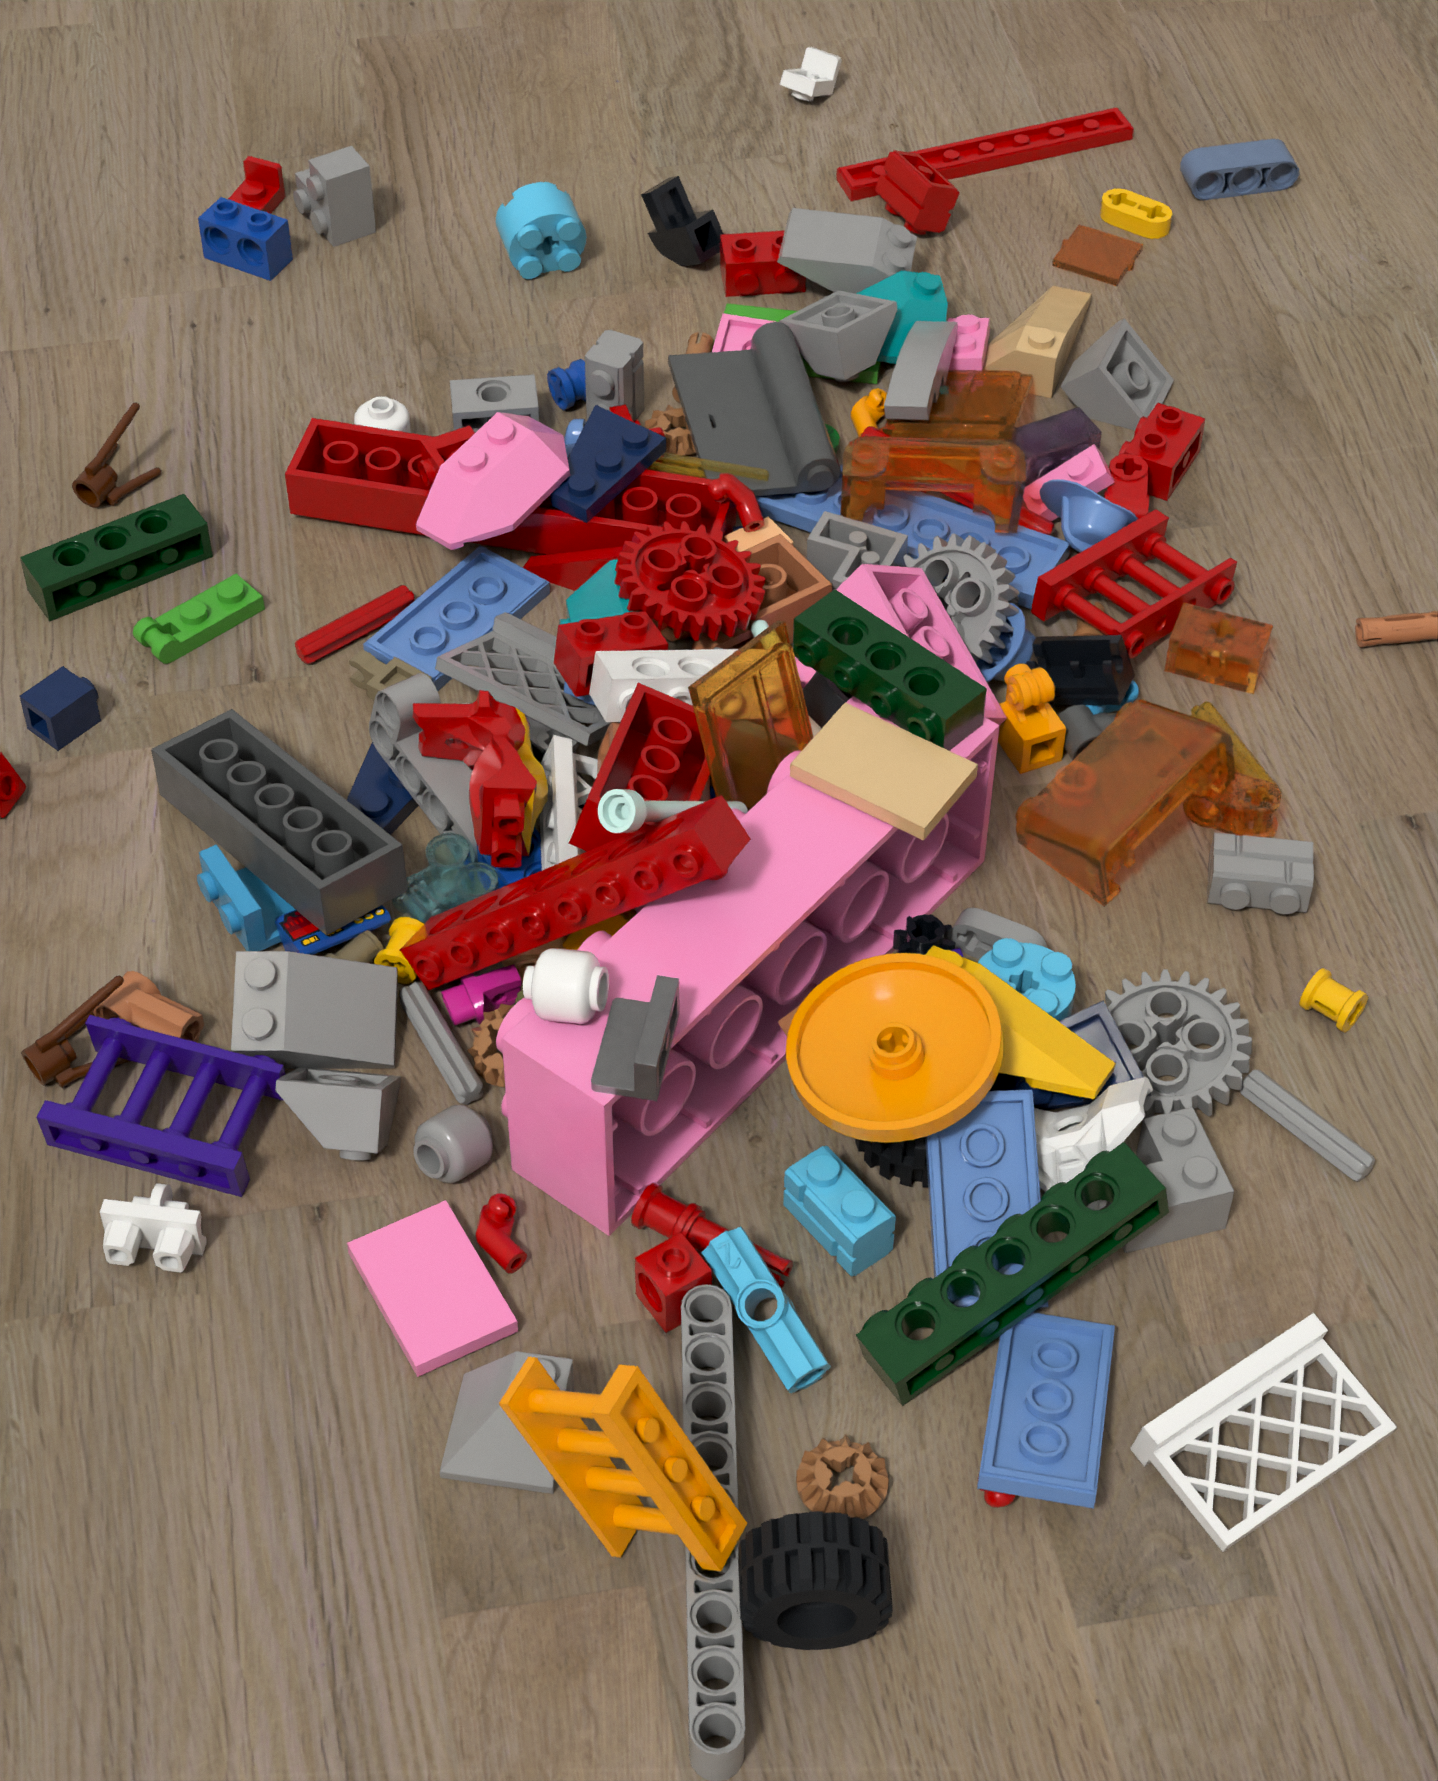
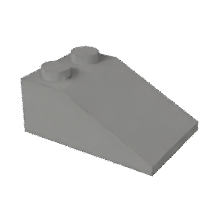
[777,208,917,294]
[231,951,398,1069]

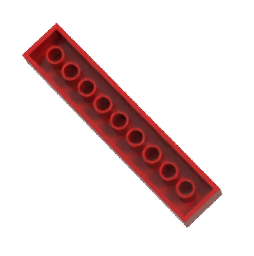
[285,418,736,555]

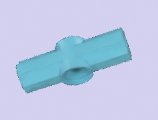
[701,1226,831,1394]

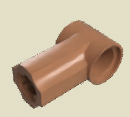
[94,971,204,1043]

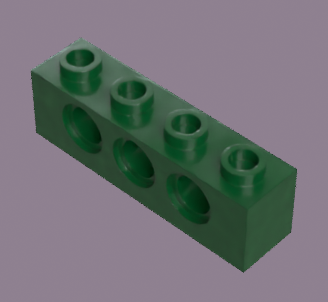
[20,494,213,622]
[792,589,987,751]

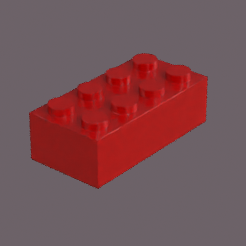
[569,682,730,852]

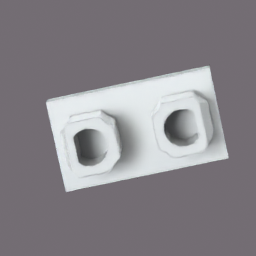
[100,1183,207,1273]

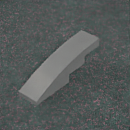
[884,321,958,420]

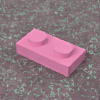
[948,315,990,373]
[1020,444,1115,521]

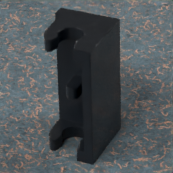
[1026,635,1135,705]

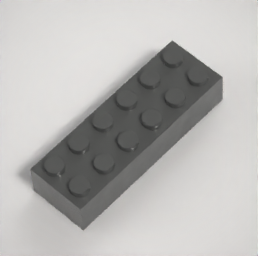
[151,709,408,936]

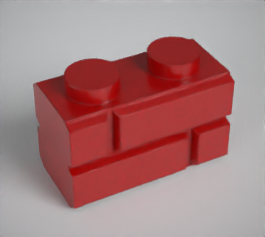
[875,150,960,235]

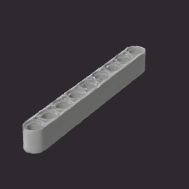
[681,1284,745,1781]

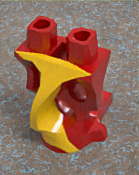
[413,690,548,868]

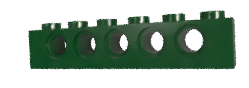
[856,1142,1169,1406]

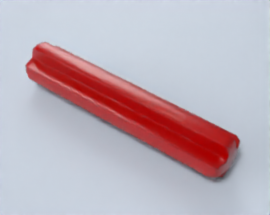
[295,585,415,664]

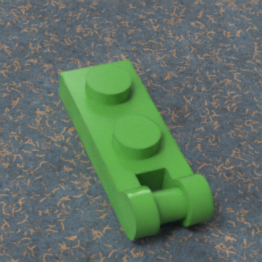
[133,574,265,664]

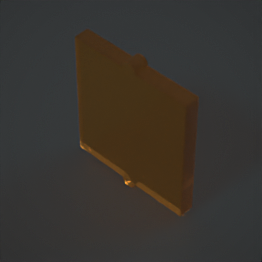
[1052,224,1143,286]

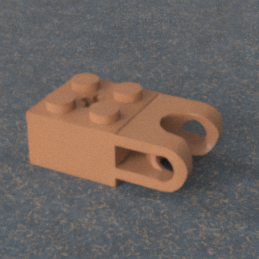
[652,534,832,650]

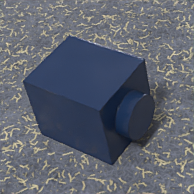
[19,666,101,751]

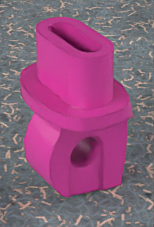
[441,965,521,1026]

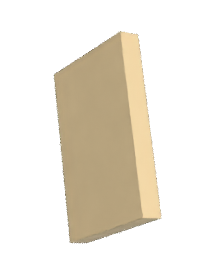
[790,702,978,841]

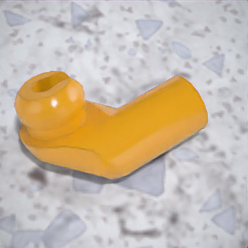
[850,388,887,438]

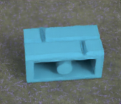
[783,1145,896,1276]

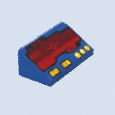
[275,905,391,955]

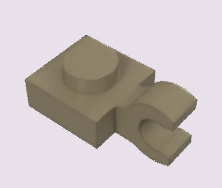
[349,650,432,701]

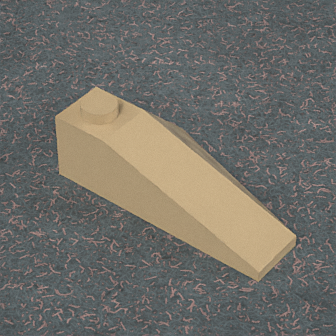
[971,286,1092,398]

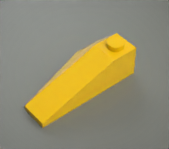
[926,945,1116,1099]

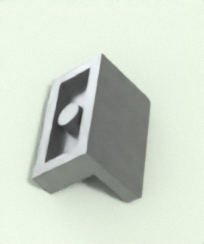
[591,975,679,1101]

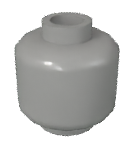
[413,1105,493,1183]

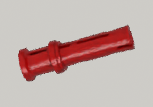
[631,1182,793,1288]

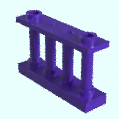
[36,1015,286,1197]

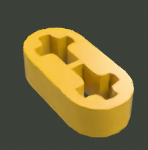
[1100,189,1172,239]

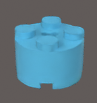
[496,182,587,279]
[977,938,1076,1021]

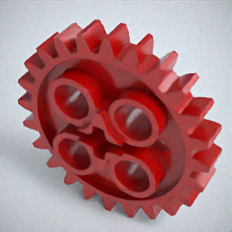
[614,521,766,641]

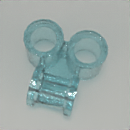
[392,833,500,923]

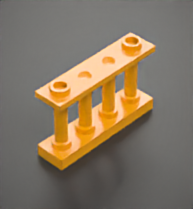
[498,1357,747,1571]

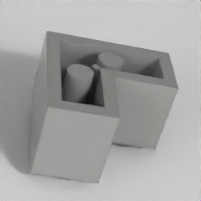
[293,146,376,247]
[807,511,908,591]
[1106,1107,1234,1253]

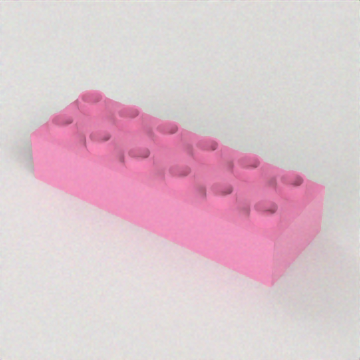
[496,696,1000,1236]

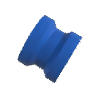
[547,359,586,410]

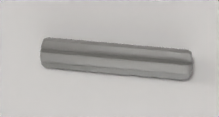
[399,982,483,1105]
[1240,1069,1375,1182]

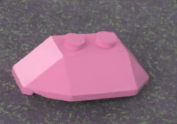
[416,412,570,550]

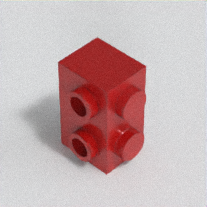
[720,230,806,297]
[1119,403,1206,501]
[554,611,668,697]

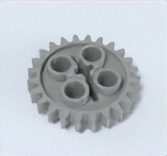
[903,534,1019,664]
[1093,969,1252,1119]

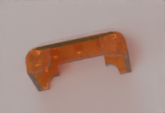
[840,436,1026,533]
[1015,699,1235,907]

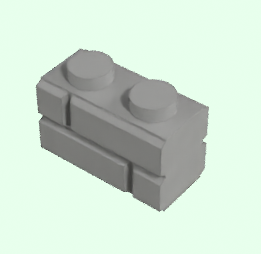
[585,330,644,420]
[1207,833,1314,914]

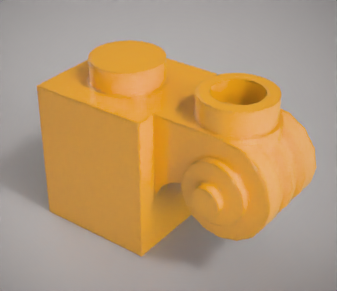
[998,663,1066,774]

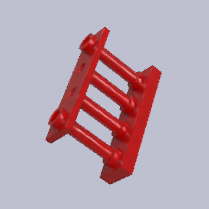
[1031,509,1237,658]

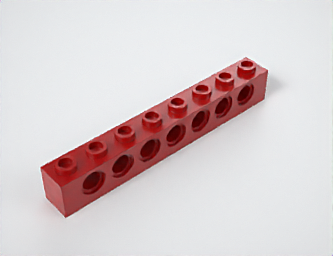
[400,795,751,990]

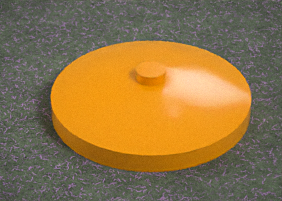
[786,953,1004,1143]

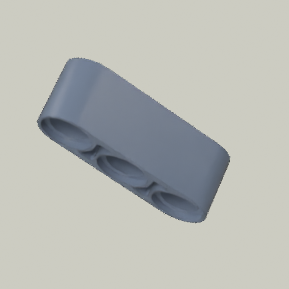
[1180,139,1299,200]

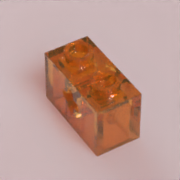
[1164,603,1273,694]

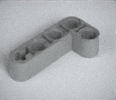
[369,673,478,866]

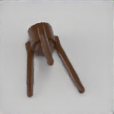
[72,402,161,508]
[21,975,130,1088]

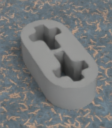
[951,908,1047,960]

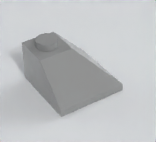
[779,290,898,382]
[1060,318,1174,431]
[275,1067,401,1160]
[440,1351,575,1494]

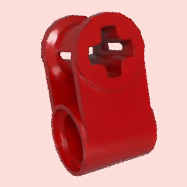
[1104,454,1149,519]

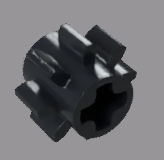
[893,914,956,955]

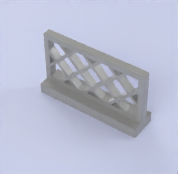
[435,612,620,746]

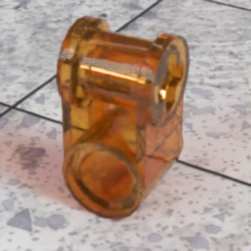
[1183,764,1282,838]

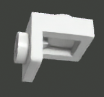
[780,47,841,101]

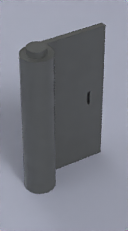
[668,322,841,496]

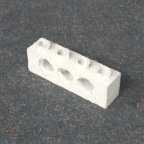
[589,648,795,722]

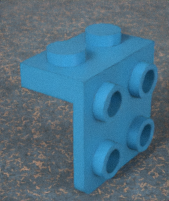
[197,844,296,951]

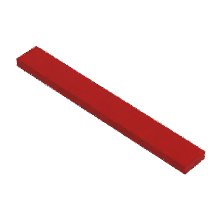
[836,107,1134,201]

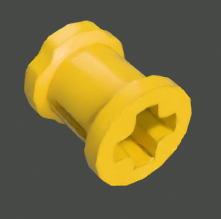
[374,917,424,984]
[1299,968,1368,1033]

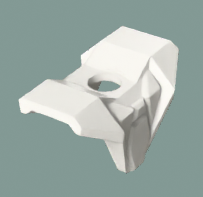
[1034,1077,1153,1210]

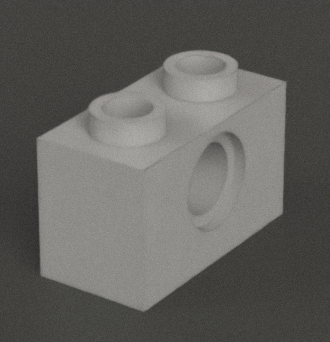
[450,374,539,433]

